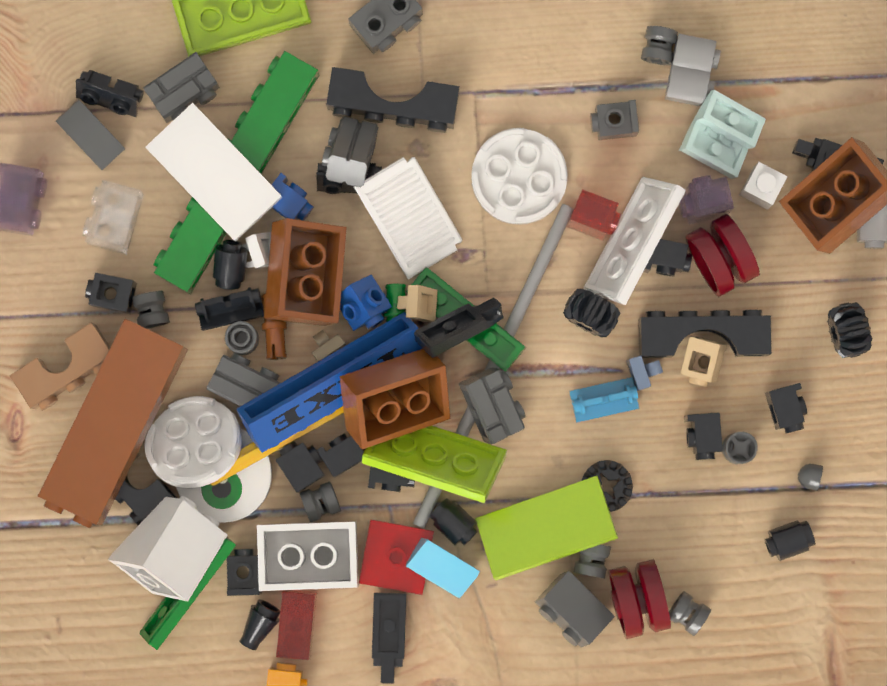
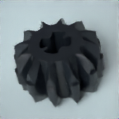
[563,289,621,337]
[827,302,873,358]

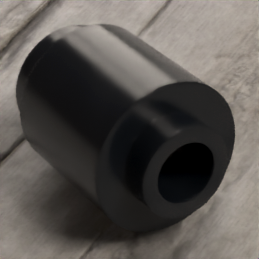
[213,240,248,290]
[429,498,478,546]
[765,520,816,561]

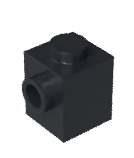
[276,441,325,493]

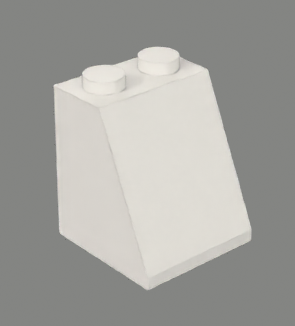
[108,496,228,601]

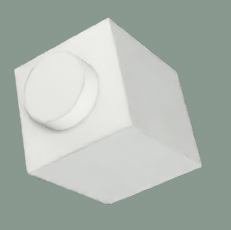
[739,162,788,210]

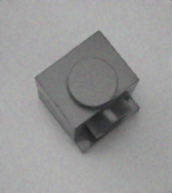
[590,100,639,140]

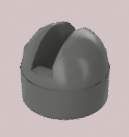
[798,464,823,491]

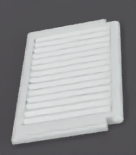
[354,157,462,280]

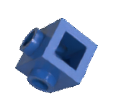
[340,274,392,331]

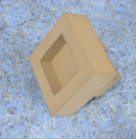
[397,285,438,322]

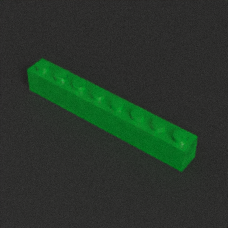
[153,51,320,295]

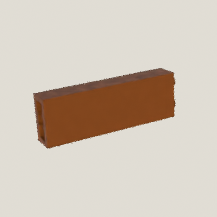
[38,319,188,528]

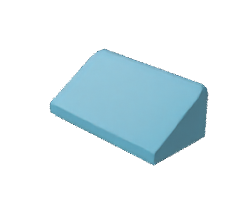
[405,538,480,598]

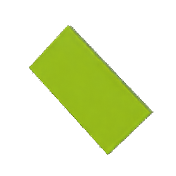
[172,0,312,57]
[362,426,507,503]
[475,476,618,580]

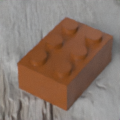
[779,137,887,254]
[264,218,347,326]
[339,349,451,449]

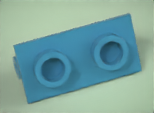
[569,377,639,423]

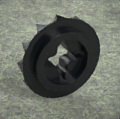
[582,460,633,512]

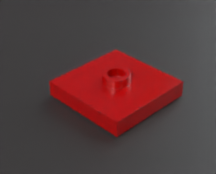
[359,519,434,595]

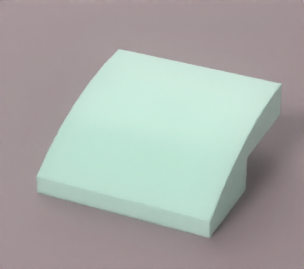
[679,90,766,179]

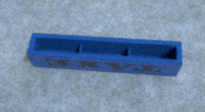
[236,312,423,453]

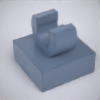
[626,356,663,391]

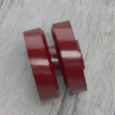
[685,213,760,297]
[608,559,671,639]

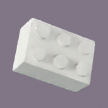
[257,521,359,591]

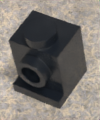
[643,239,692,277]
[85,273,137,314]
[765,383,807,434]
[684,413,723,460]
[317,433,366,478]
[368,466,415,492]
[227,549,262,596]

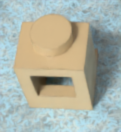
[680,337,728,387]

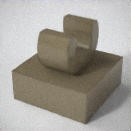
[312,330,346,361]

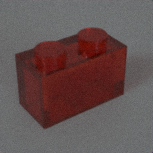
[567,189,621,241]
[276,590,317,660]

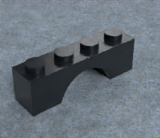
[326,67,460,133]
[638,310,772,358]

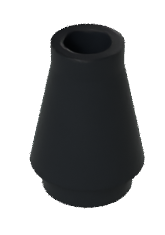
[239,599,281,650]

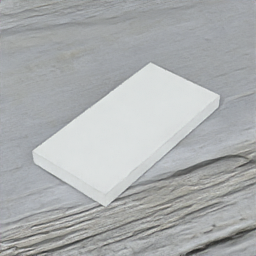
[146,103,282,242]
[584,177,686,305]

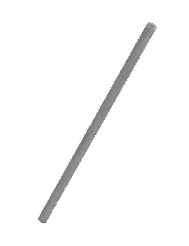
[413,204,574,529]

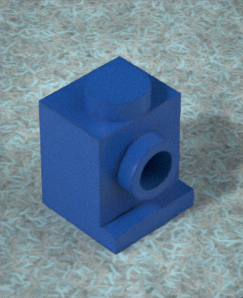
[272,173,314,221]

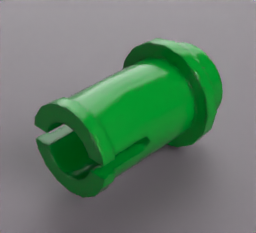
[383,283,406,322]

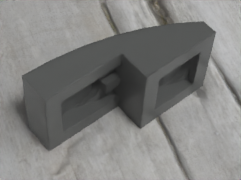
[56,99,125,170]

